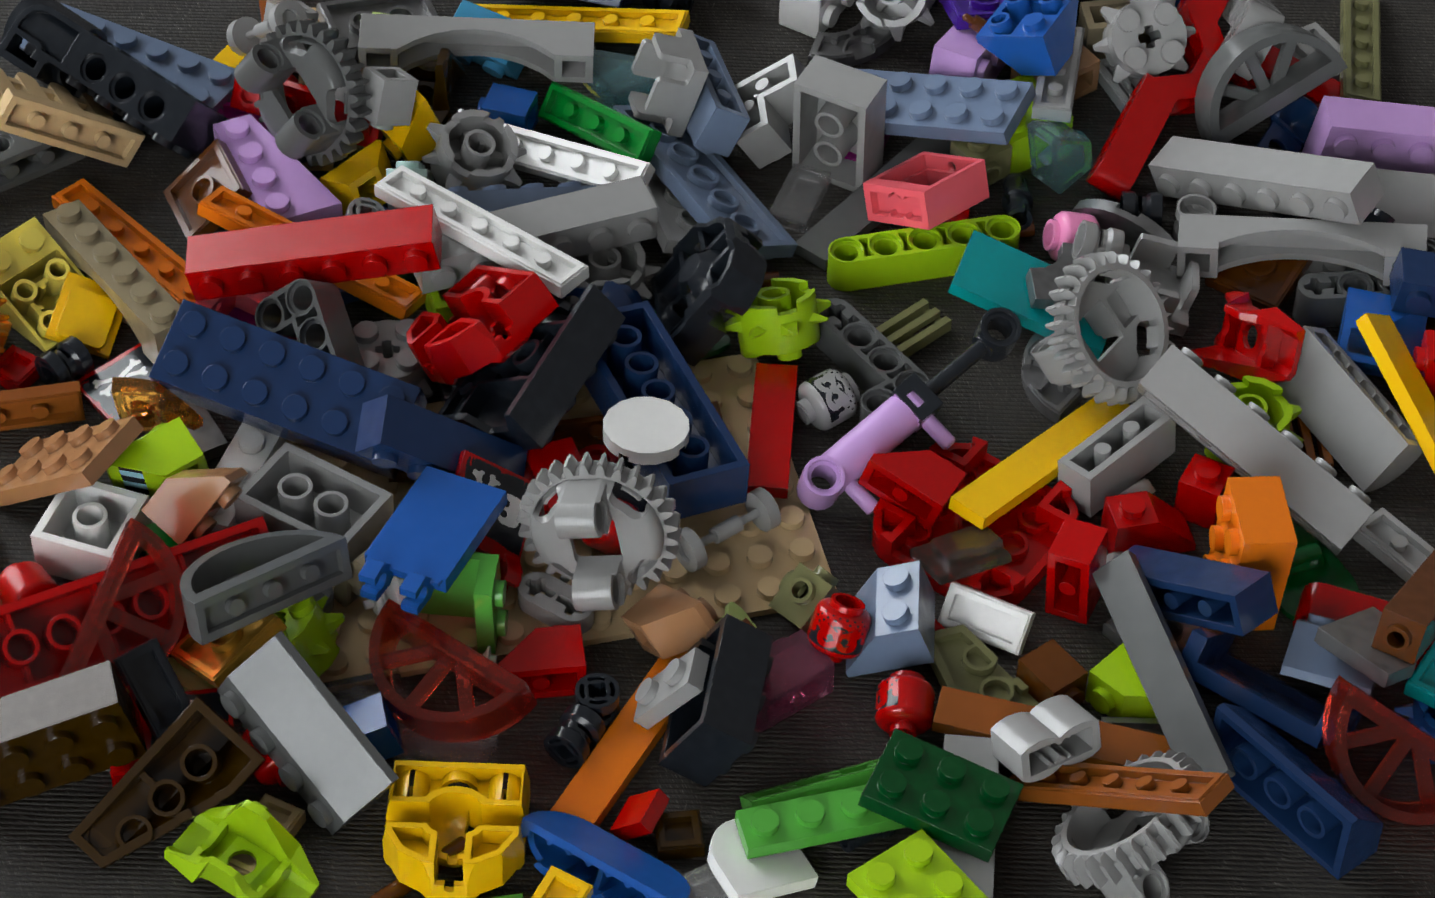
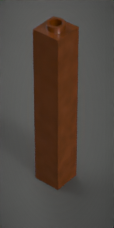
[1371,550,1435,665]

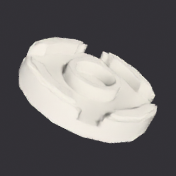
[603,397,690,465]

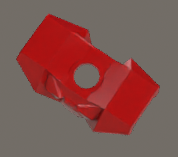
[1191,291,1306,383]

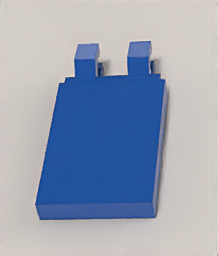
[358,466,507,615]

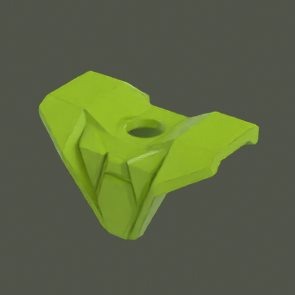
[164,799,320,898]

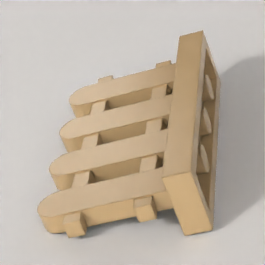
[0,68,145,168]

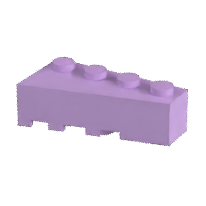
[929,25,1006,79]
[1302,95,1435,174]
[213,114,343,222]

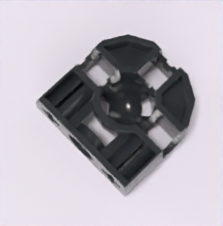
[651,216,767,367]

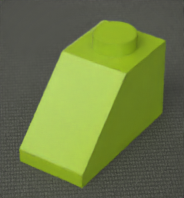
[1085,643,1157,718]

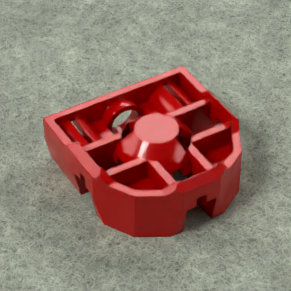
[406,264,559,385]

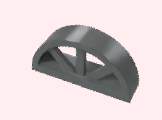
[1195,23,1348,143]
[180,530,353,646]

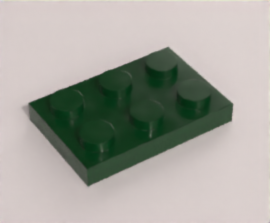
[858,728,1024,863]

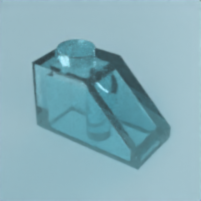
[582,49,655,108]
[1027,120,1093,194]

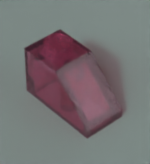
[756,629,835,732]

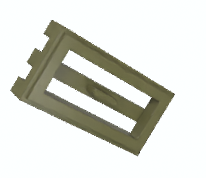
[876,298,952,357]

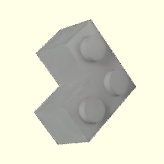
[735,53,805,169]

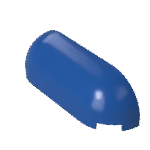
[521,811,691,898]

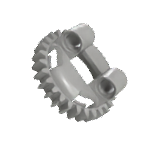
[1031,251,1176,406]
[517,452,682,611]
[1051,750,1210,898]

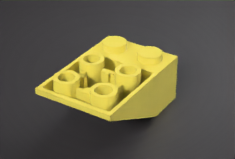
[0,216,85,352]

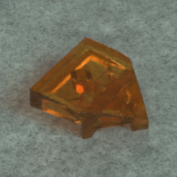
[111,377,203,431]

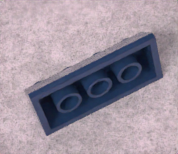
[1213,703,1384,880]

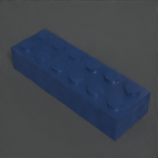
[148,299,428,480]
[584,300,750,519]

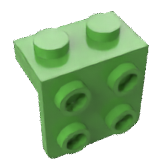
[420,552,508,654]

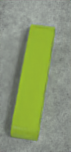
[827,215,1021,291]

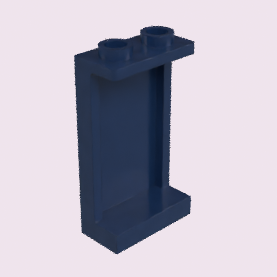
[1181,627,1363,748]

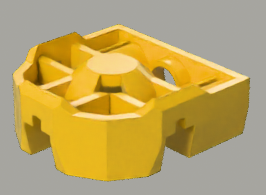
[382,760,530,898]

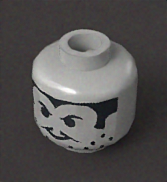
[795,368,860,431]

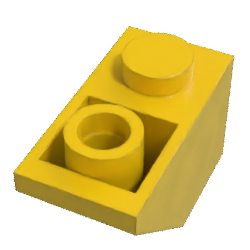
[319,140,392,216]

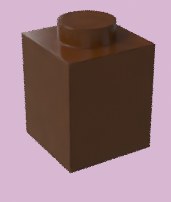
[1016,639,1088,705]

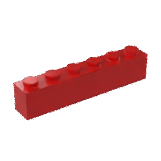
[185,204,442,301]

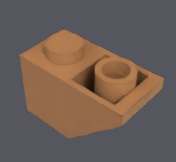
[141,467,248,545]
[621,583,718,659]

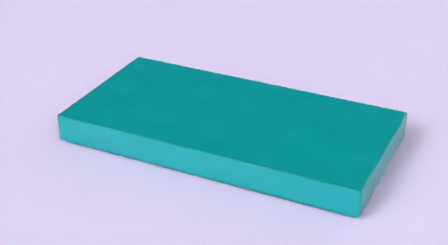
[948,230,1107,360]

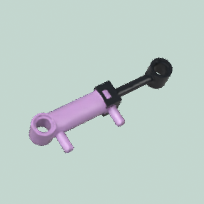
[796,307,1022,515]

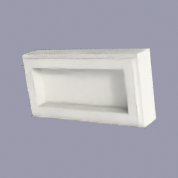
[937,582,1036,656]

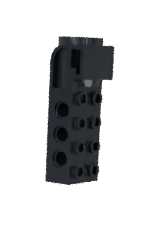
[0,0,230,159]

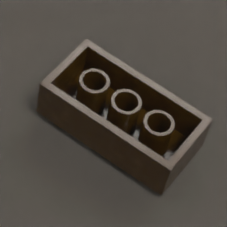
[0,660,147,806]

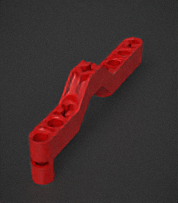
[1086,0,1232,203]

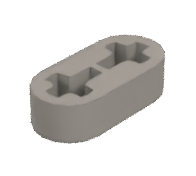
[518,572,594,634]

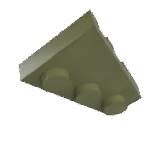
[929,624,1039,706]

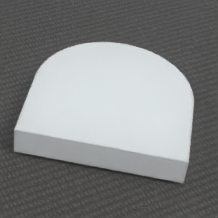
[707,819,819,898]

